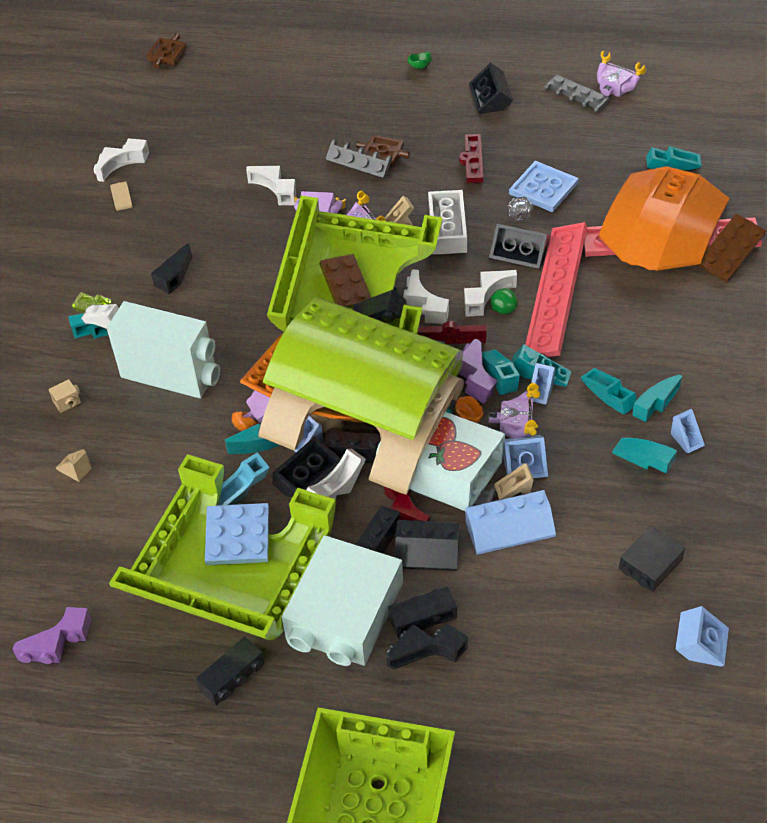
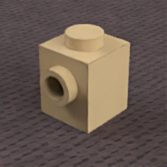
[49,379,81,413]

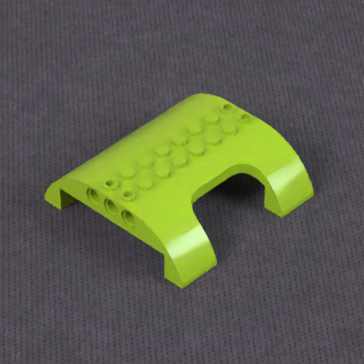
[267,195,442,334]
[263,298,463,440]
[109,454,336,640]

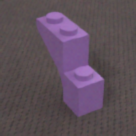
[459,339,498,403]
[13,607,91,664]

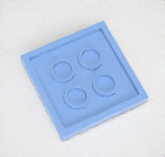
[509,161,579,212]
[205,503,269,565]

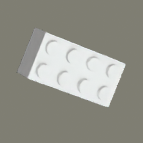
[428,190,467,254]

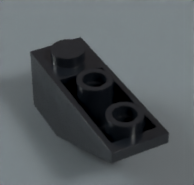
[151,243,192,294]

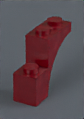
[384,486,430,521]

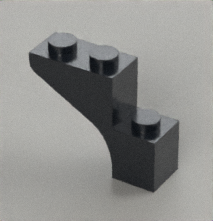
[386,623,468,669]

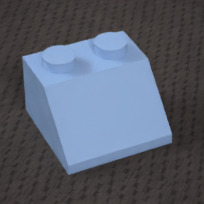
[503,435,548,478]
[676,606,729,666]

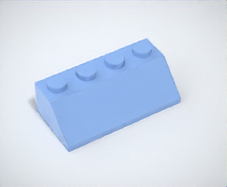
[465,490,556,555]

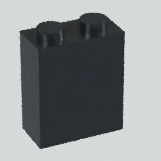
[619,526,685,592]

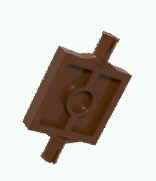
[146,33,187,69]
[356,135,410,166]

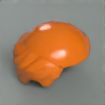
[454,396,484,423]
[232,411,260,431]

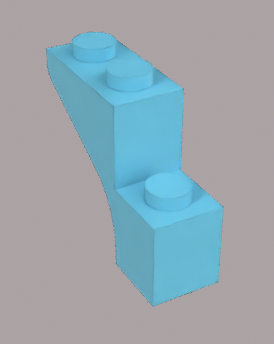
[218,452,270,506]

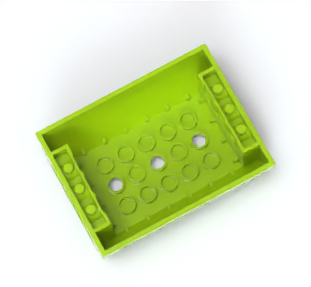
[287,707,455,823]

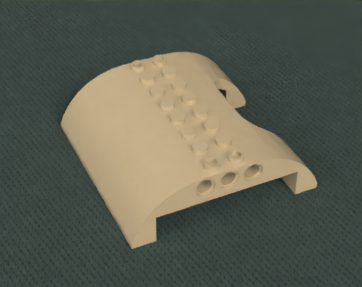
[259,375,464,495]

